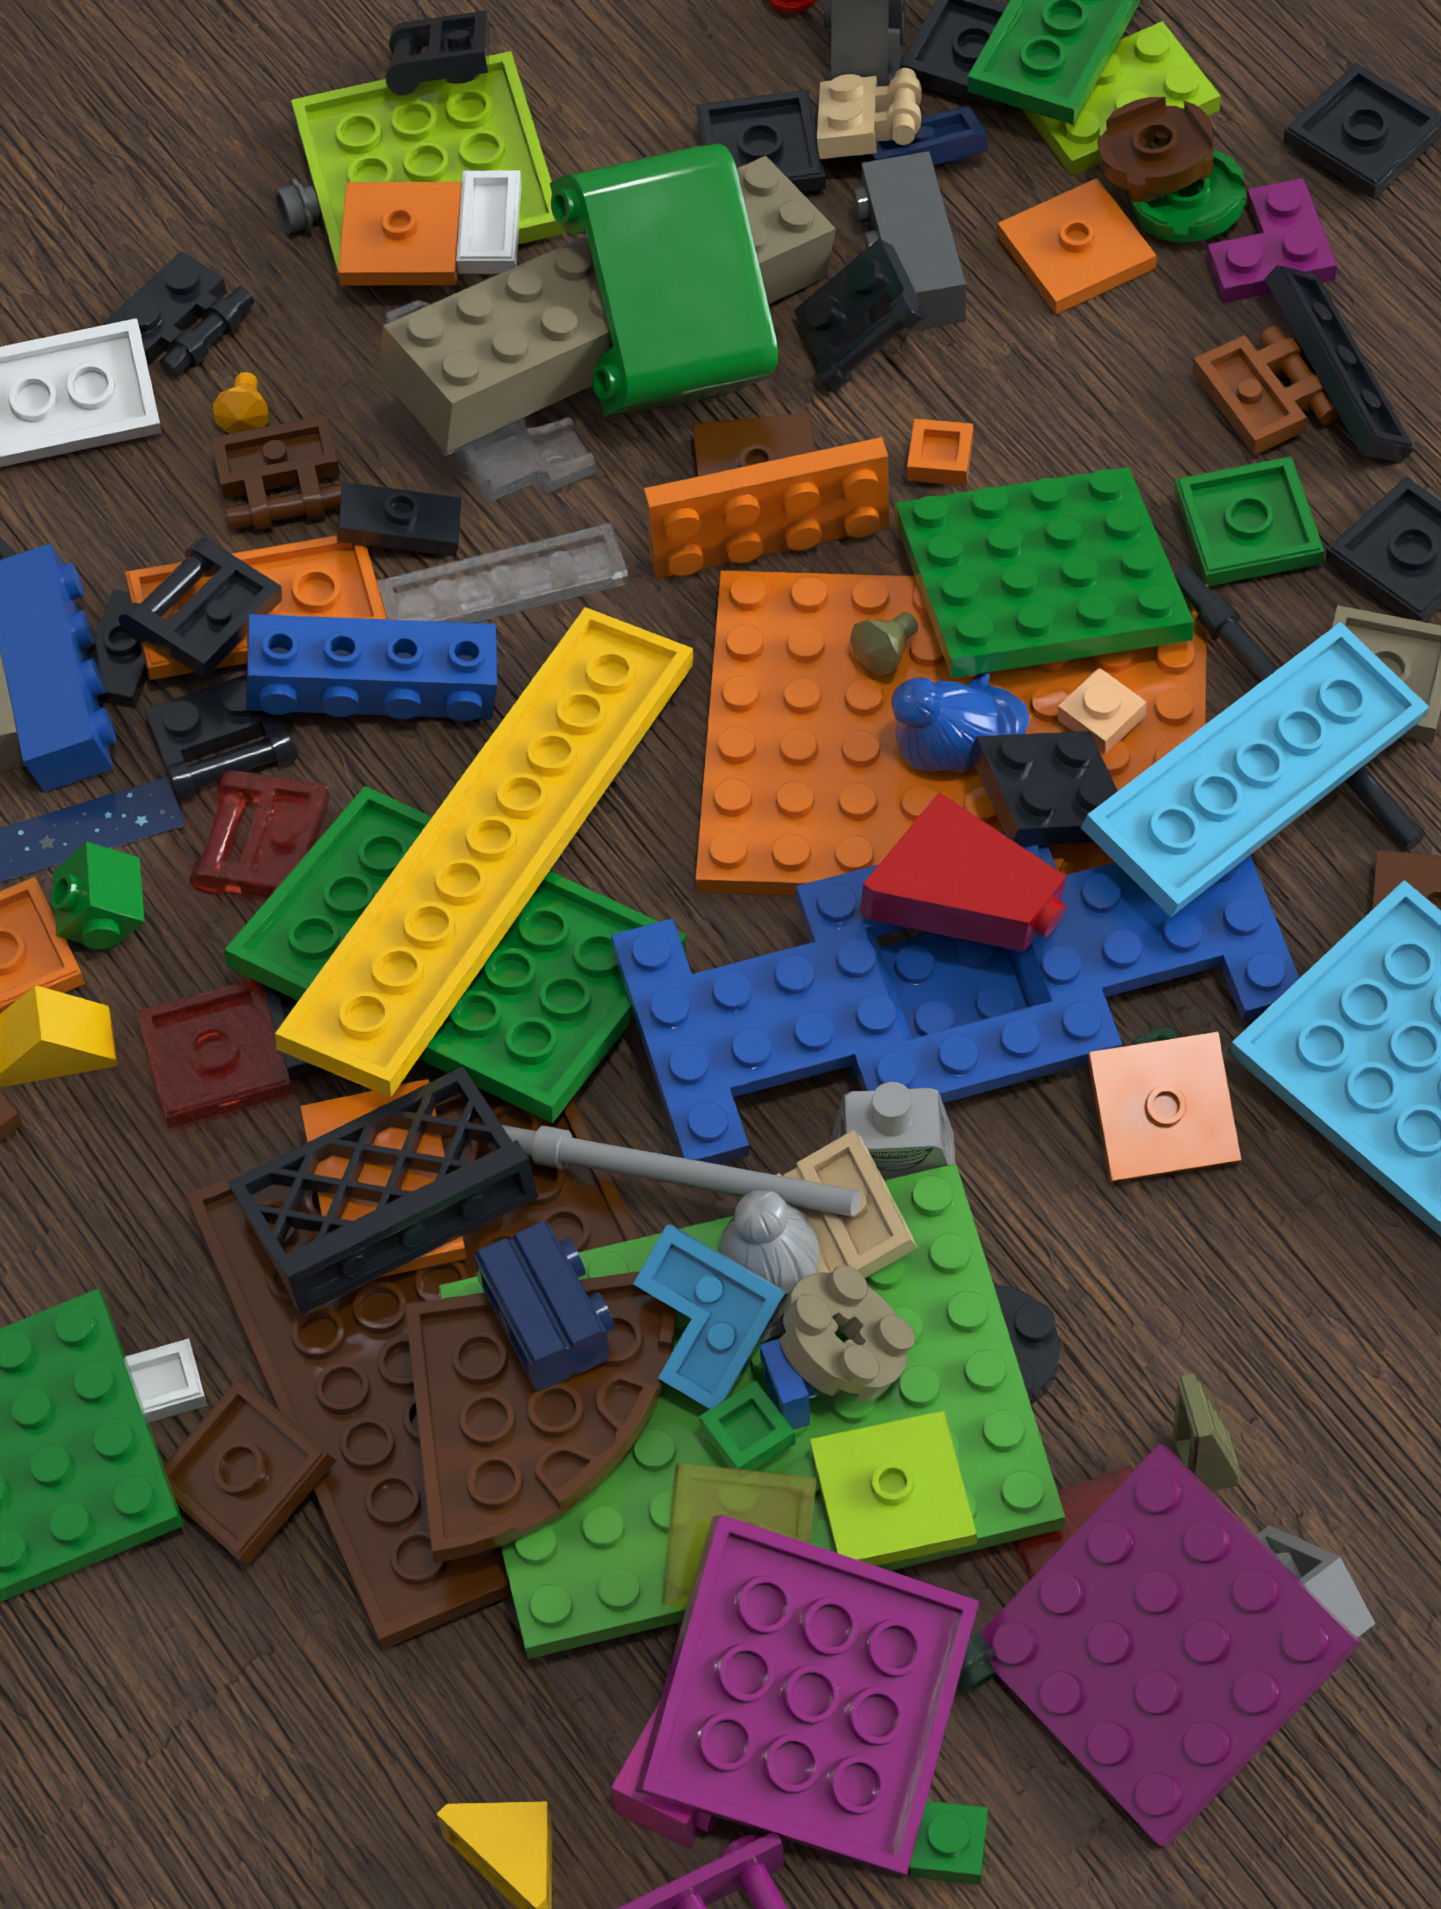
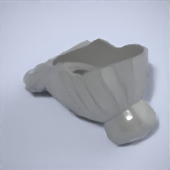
[717,1190,819,1342]

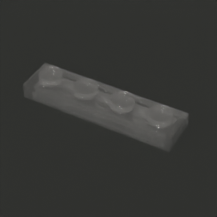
[377,523,628,623]

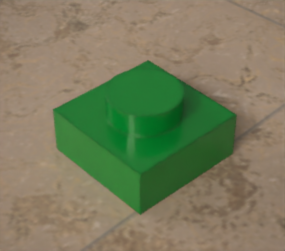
[699,1381,796,1480]
[910,1801,988,1885]

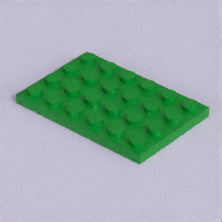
[224,786,687,1123]

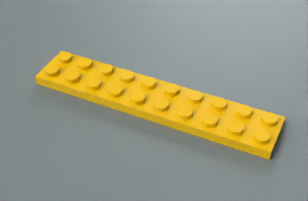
[275,607,693,1098]

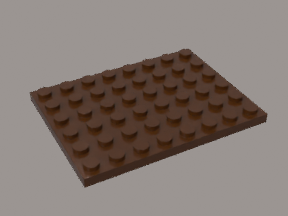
[186,1087,640,1650]

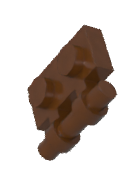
[211,415,342,531]

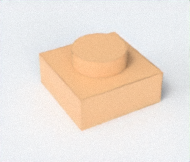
[1058,667,1147,755]

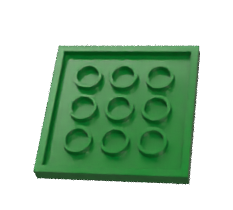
[895,467,1194,678]
[0,1288,185,1602]

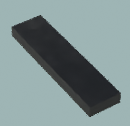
[1265,265,1414,463]

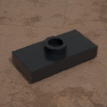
[337,482,461,557]
[87,589,148,709]

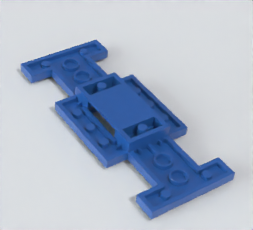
[611,832,1299,1164]

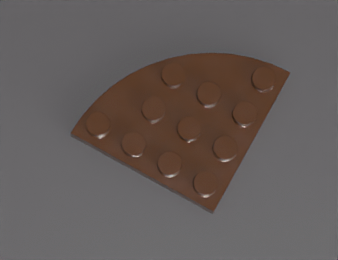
[405,1271,678,1563]

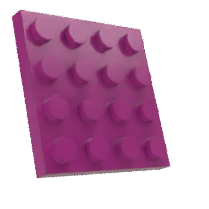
[969,1443,1362,1847]
[635,1514,979,1876]

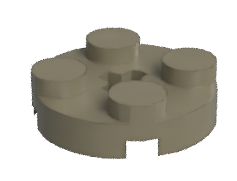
[777,1266,915,1402]

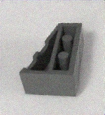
[824,0,906,87]

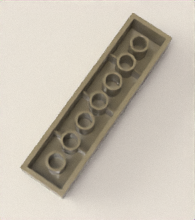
[378,156,836,453]

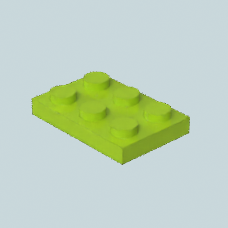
[1022,21,1221,176]

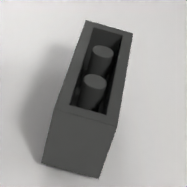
[853,151,966,333]

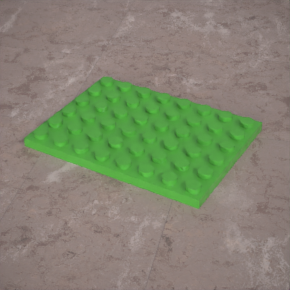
[439,1163,1066,1659]

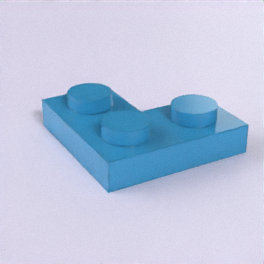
[633,1224,788,1409]

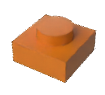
[907,419,973,486]

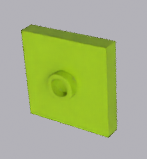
[810,1410,977,1566]

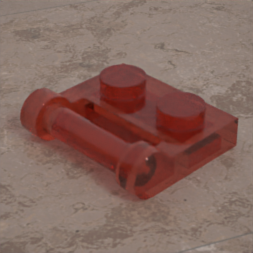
[189,771,330,898]

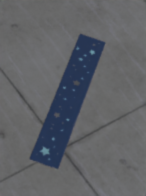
[0,777,185,882]

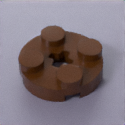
[1097,97,1215,202]

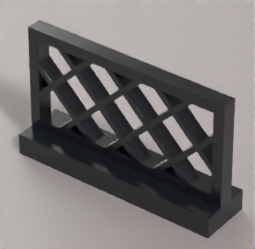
[228,1067,539,1316]

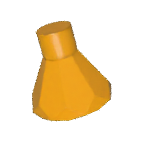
[213,372,269,434]

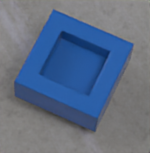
[760,1338,818,1430]

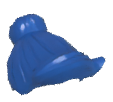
[891,673,1029,772]

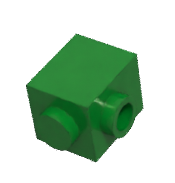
[51,842,145,951]

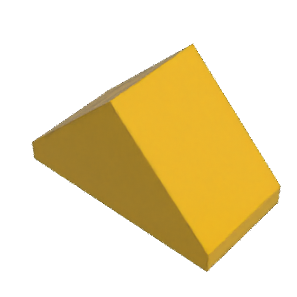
[0,985,118,1088]
[437,1801,553,1909]

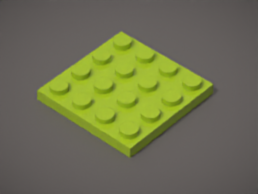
[291,51,565,282]

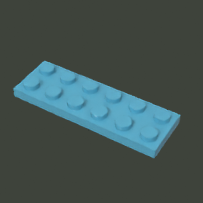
[1081,622,1429,917]

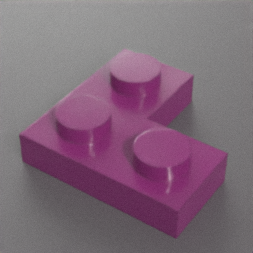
[1207,178,1337,303]

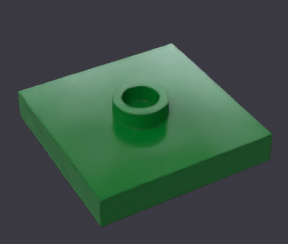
[1174,456,1324,586]

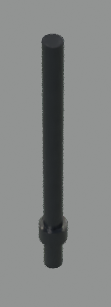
[1174,566,1424,851]

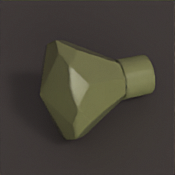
[850,612,918,675]

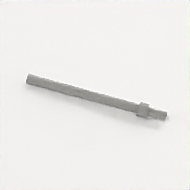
[488,1125,861,1217]

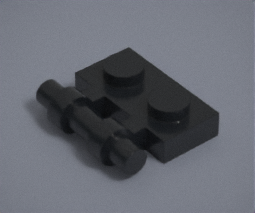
[103,251,254,378]

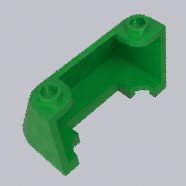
[549,143,778,416]

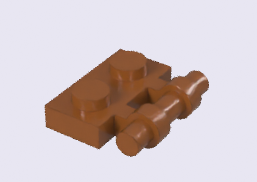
[1193,326,1339,455]

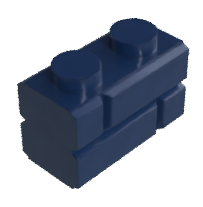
[474,1221,615,1391]

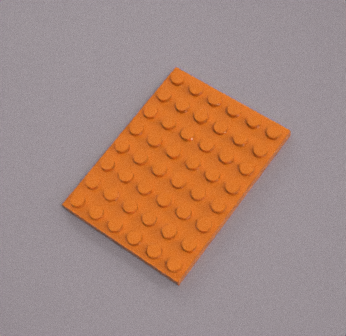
[696,571,1208,896]

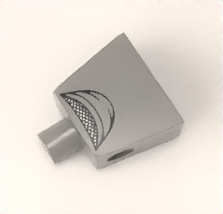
[830,1082,956,1180]

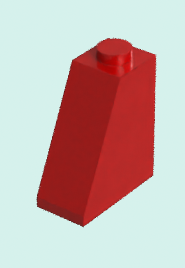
[860,792,1067,952]

